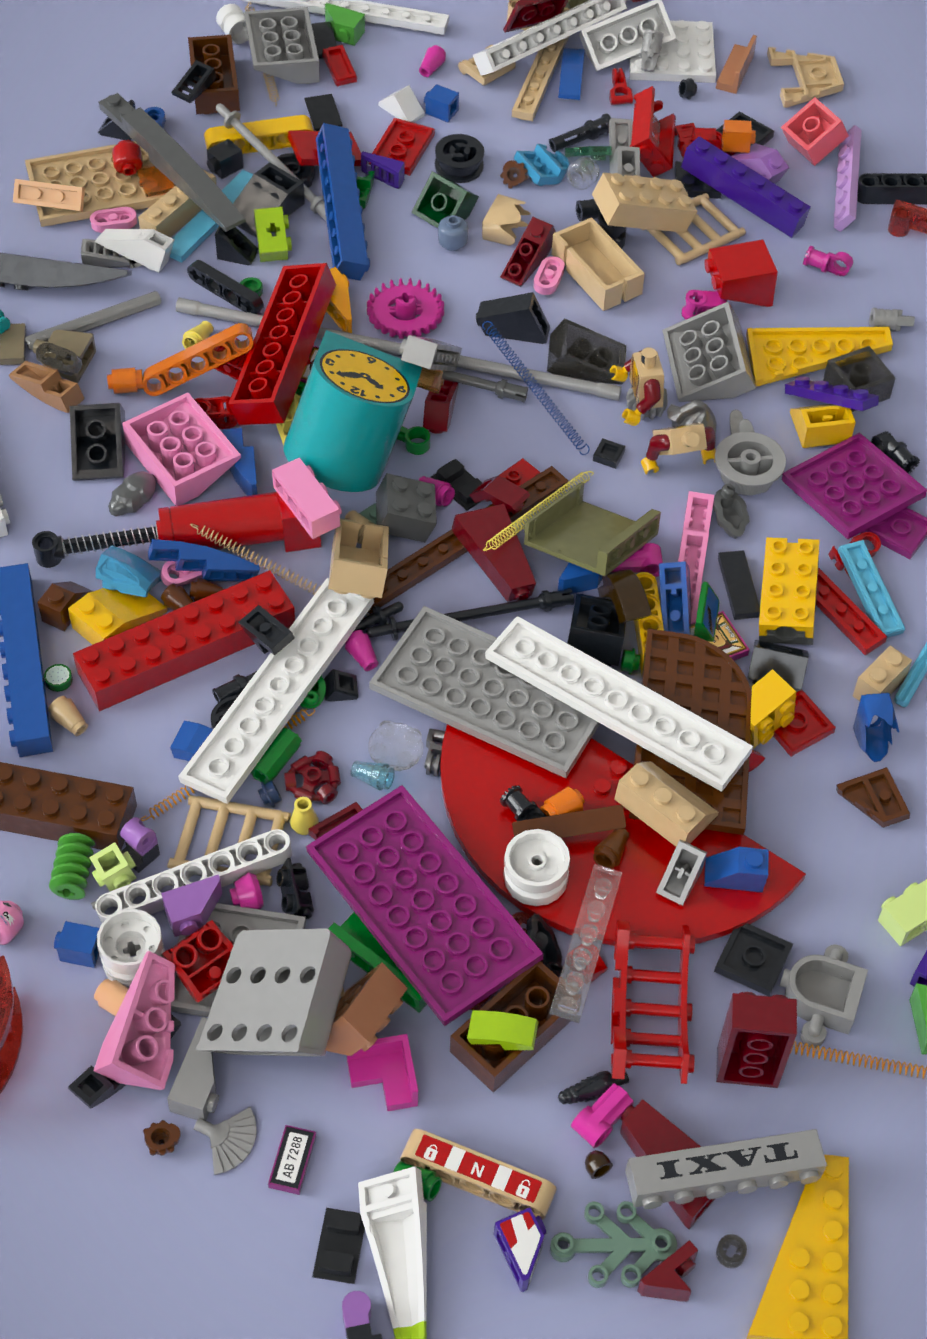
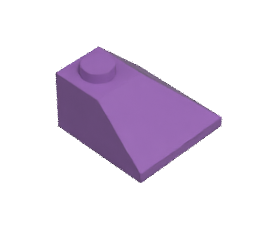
[732,143,789,184]

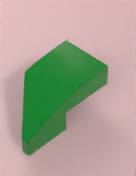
[356,171,375,208]

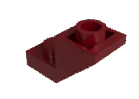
[470,475,530,514]

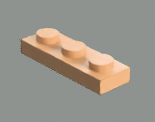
[13,179,85,212]

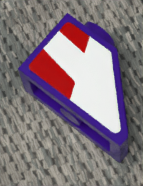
[494,1207,546,1293]

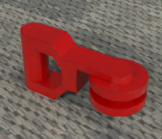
[609,68,633,105]

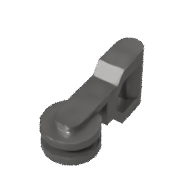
[424,728,445,776]

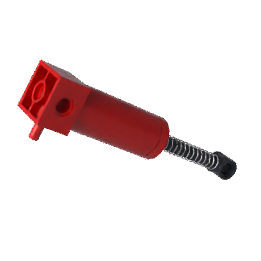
[32,491,321,568]

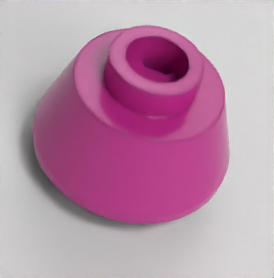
[229,872,264,910]

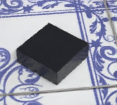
[593,438,626,469]

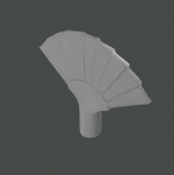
[194,1107,256,1175]

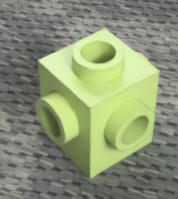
[89,843,137,891]

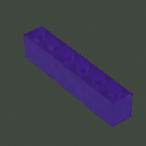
[681,136,811,238]

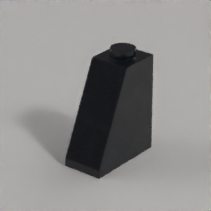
[476,292,550,344]

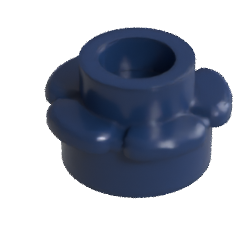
[258,780,282,807]

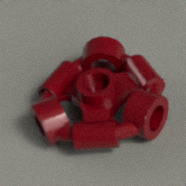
[284,751,341,804]

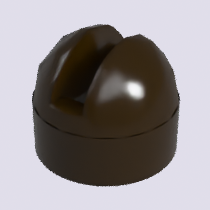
[585,1150,613,1179]

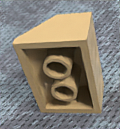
[614,761,719,847]

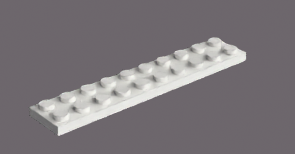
[178,578,374,804]
[485,616,753,792]

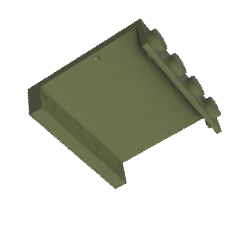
[523,482,661,576]

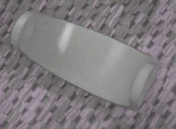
[730,409,754,435]

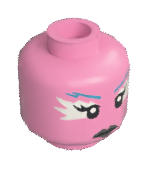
[0,901,24,945]

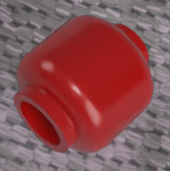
[112,140,143,176]

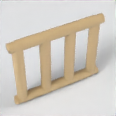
[641,193,746,265]
[167,795,291,886]

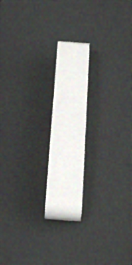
[95,829,292,923]

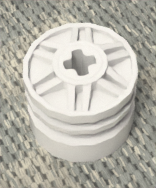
[97,909,165,988]

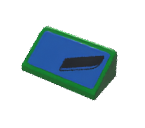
[694,581,720,642]

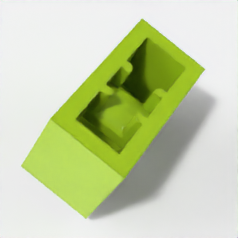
[254,207,292,262]

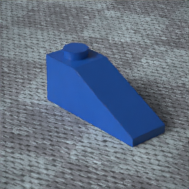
[659,561,691,635]

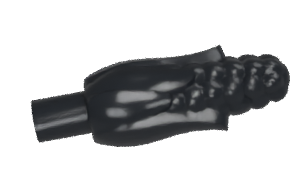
[558,1071,629,1104]

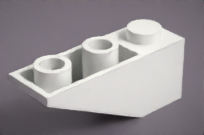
[95,229,175,273]

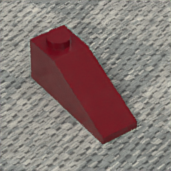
[423,378,459,434]

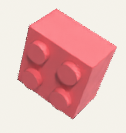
[781,98,849,166]

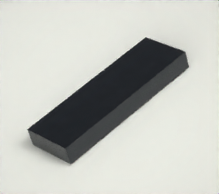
[718,550,760,620]

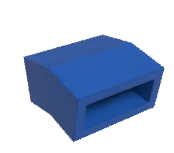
[170,720,213,761]

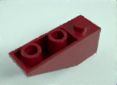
[500,217,556,287]

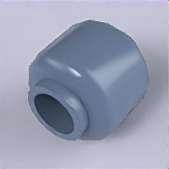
[438,215,468,251]

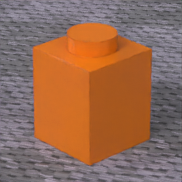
[722,120,756,153]

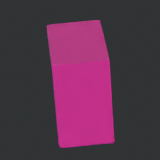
[346,1034,418,1111]

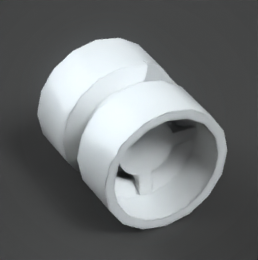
[216,4,249,44]

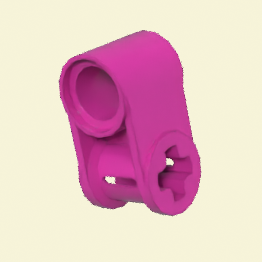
[681,290,727,319]

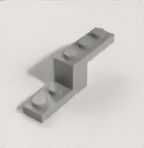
[609,118,640,176]

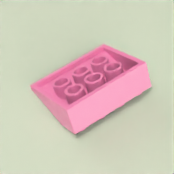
[122,392,241,506]

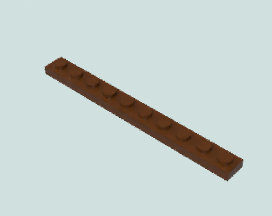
[368,466,569,614]

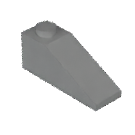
[167,1017,219,1121]

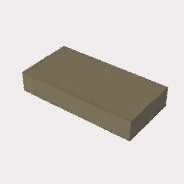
[0,323,26,365]

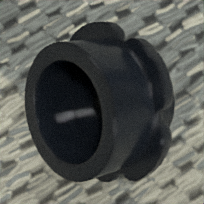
[679,78,697,100]

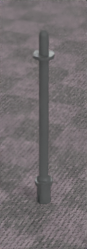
[364,343,528,402]

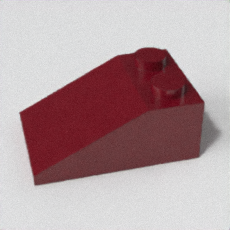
[503,0,569,33]

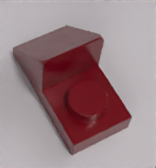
[638,1240,698,1302]

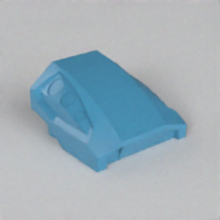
[96,546,162,597]

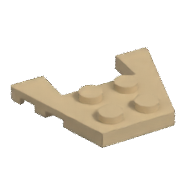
[767,47,844,108]

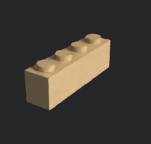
[138,170,217,237]

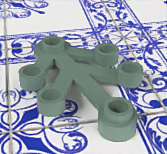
[550,1201,677,1288]

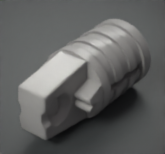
[641,30,664,72]
[869,308,915,331]

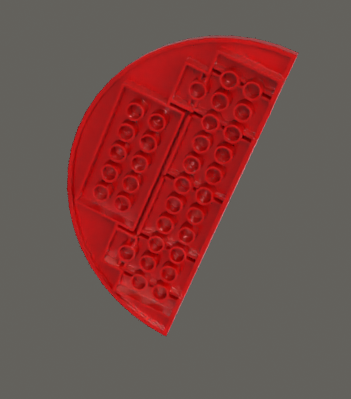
[440,724,806,949]

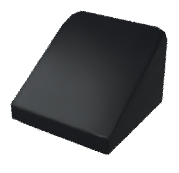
[324,669,358,701]

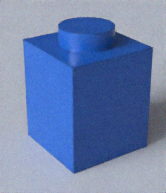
[424,84,459,122]
[54,921,100,968]

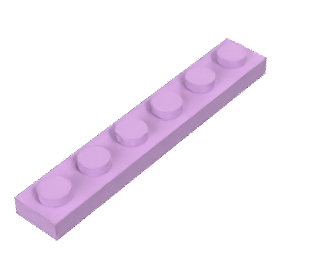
[834,125,861,232]

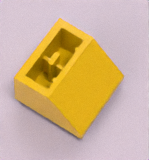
[790,404,856,448]
[750,669,796,749]

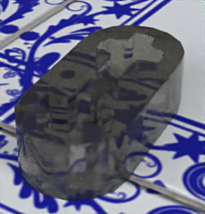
[36,342,82,376]

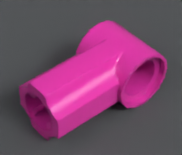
[611,543,663,578]
[571,1083,634,1149]

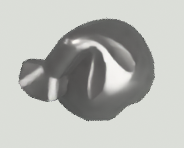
[667,400,717,433]

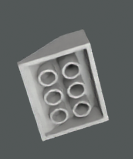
[244,7,319,84]
[662,302,756,402]

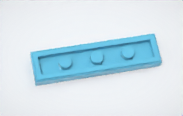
[837,540,905,638]

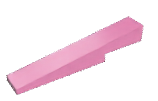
[678,491,714,623]

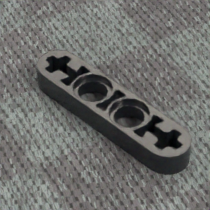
[187,260,264,314]

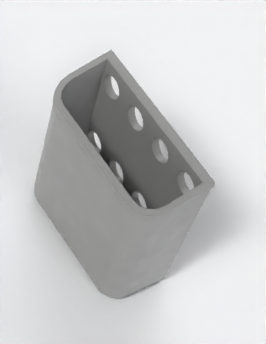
[196,928,351,1056]

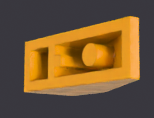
[326,267,352,333]

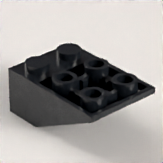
[233,162,305,238]

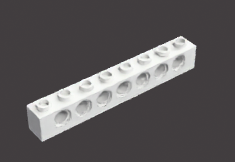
[473,0,627,76]

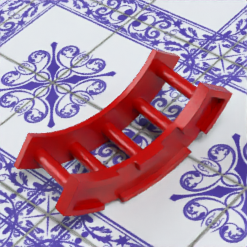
[611,920,695,1084]

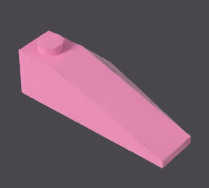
[93,951,175,1090]

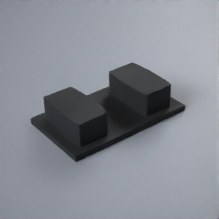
[304,94,343,131]
[431,459,482,511]
[312,1208,365,1284]

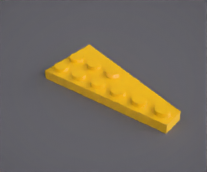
[746,327,893,387]
[746,1154,849,1339]

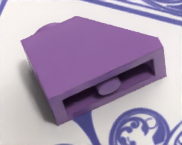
[161,874,222,937]

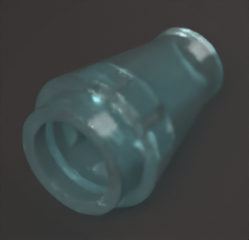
[351,760,395,791]

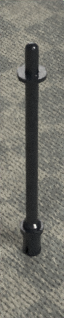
[366,588,574,640]
[212,602,404,703]

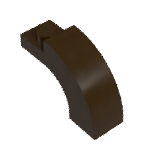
[597,569,652,624]

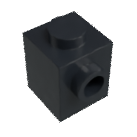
[207,139,243,179]

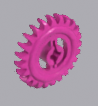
[367,278,444,339]

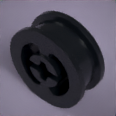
[435,134,484,183]

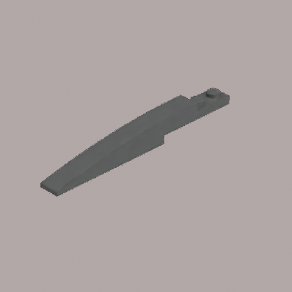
[99,93,245,232]

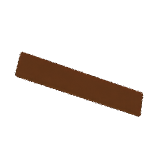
[512,805,626,838]

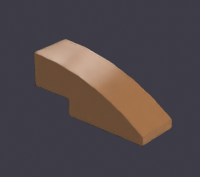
[9,361,85,413]

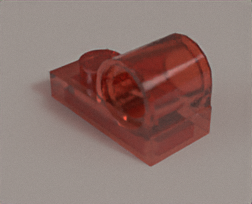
[888,199,927,237]

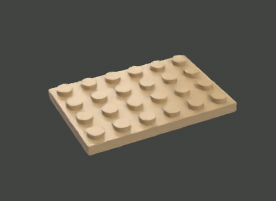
[25,141,174,227]

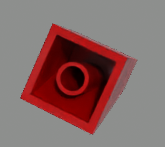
[705,240,778,307]

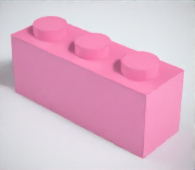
[272,457,342,539]

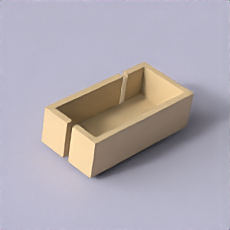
[592,173,698,233]
[551,217,645,311]
[328,518,389,599]

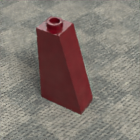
[452,504,536,602]
[620,1099,715,1229]

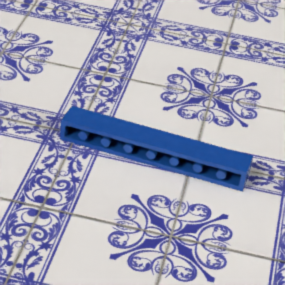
[316,123,370,281]
[0,563,53,757]

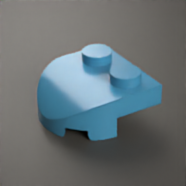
[514,144,569,186]

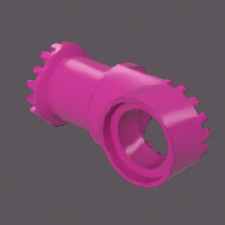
[803,246,853,276]

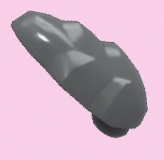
[108,471,156,516]
[713,484,750,539]

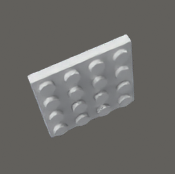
[629,20,716,83]

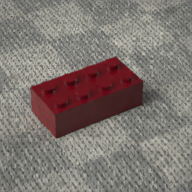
[716,992,797,1088]

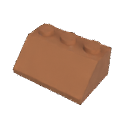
[326,963,407,1056]

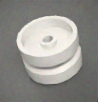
[504,829,570,906]

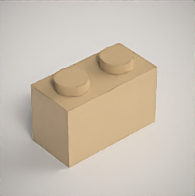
[853,645,912,701]

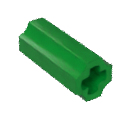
[251,728,302,783]

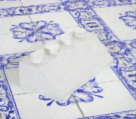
[579,0,676,71]

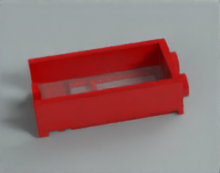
[630,86,676,177]

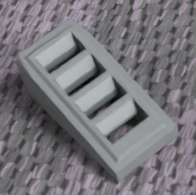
[81,239,131,267]

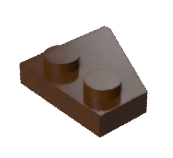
[836,767,910,828]

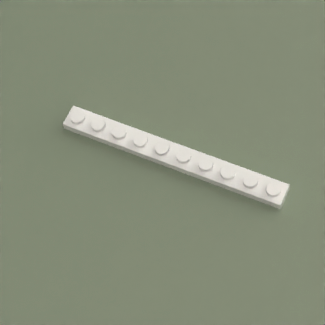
[242,0,449,35]

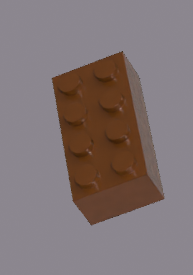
[188,34,240,115]
[450,961,581,1093]

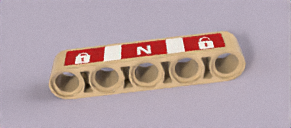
[400,1129,557,1220]

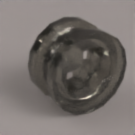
[716,1234,747,1268]

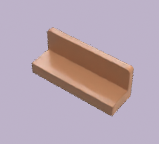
[716,35,757,94]

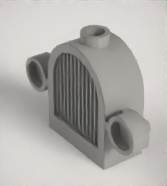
[780,945,868,1048]

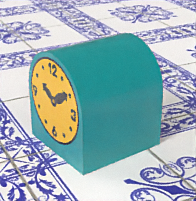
[283,330,422,492]

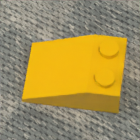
[68,588,168,645]

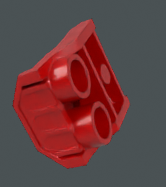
[161,920,233,1003]

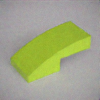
[467,1010,538,1050]

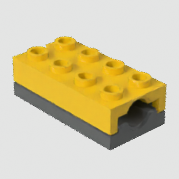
[759,537,820,645]

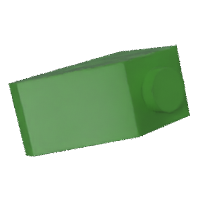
[325,3,365,46]

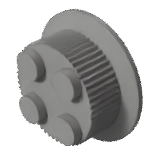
[715,432,786,495]

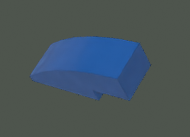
[222,428,258,496]

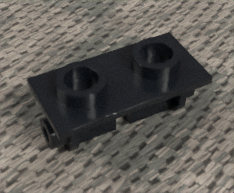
[276,858,314,919]

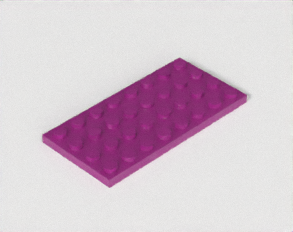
[306,785,543,1026]

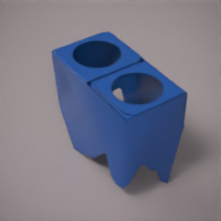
[853,693,899,762]

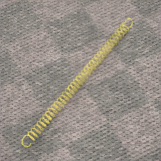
[483,471,594,551]

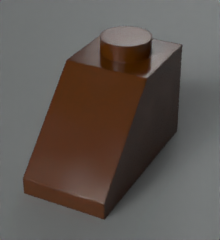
[37,581,93,632]

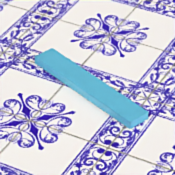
[170,170,254,263]

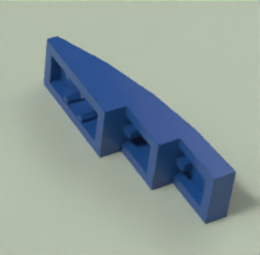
[558,48,585,100]
[148,539,260,582]

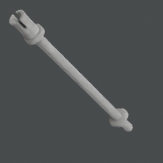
[216,103,327,222]

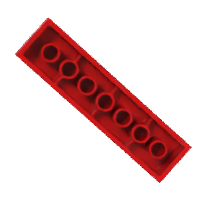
[228,263,336,425]
[73,570,295,711]

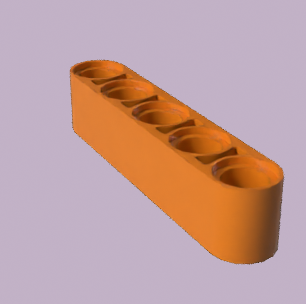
[143,323,253,396]

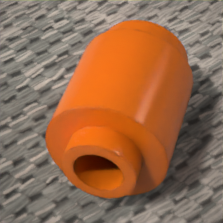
[107,367,143,394]
[540,787,585,816]

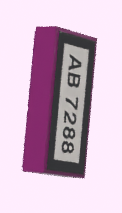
[268,1125,316,1195]

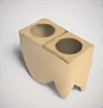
[482,194,531,246]

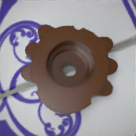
[500,161,528,189]
[143,1120,181,1156]

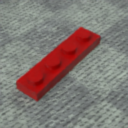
[816,567,887,655]

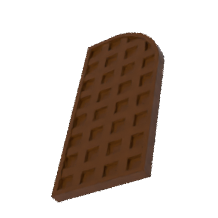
[629,628,752,835]

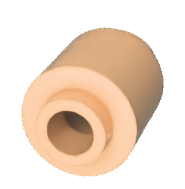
[94,979,129,1016]

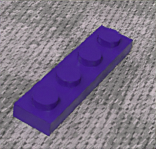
[785,376,879,411]

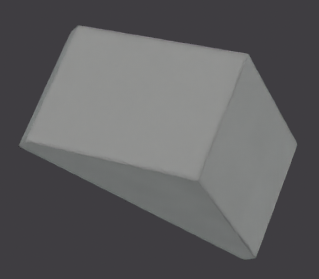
[656,839,707,906]

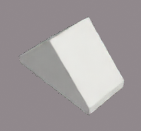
[379,85,425,123]

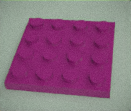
[782,432,927,539]

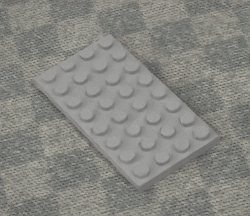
[369,606,600,778]

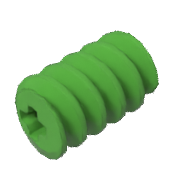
[49,833,95,900]

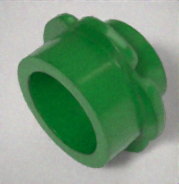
[621,648,640,674]

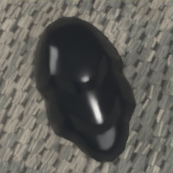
[526,914,564,978]

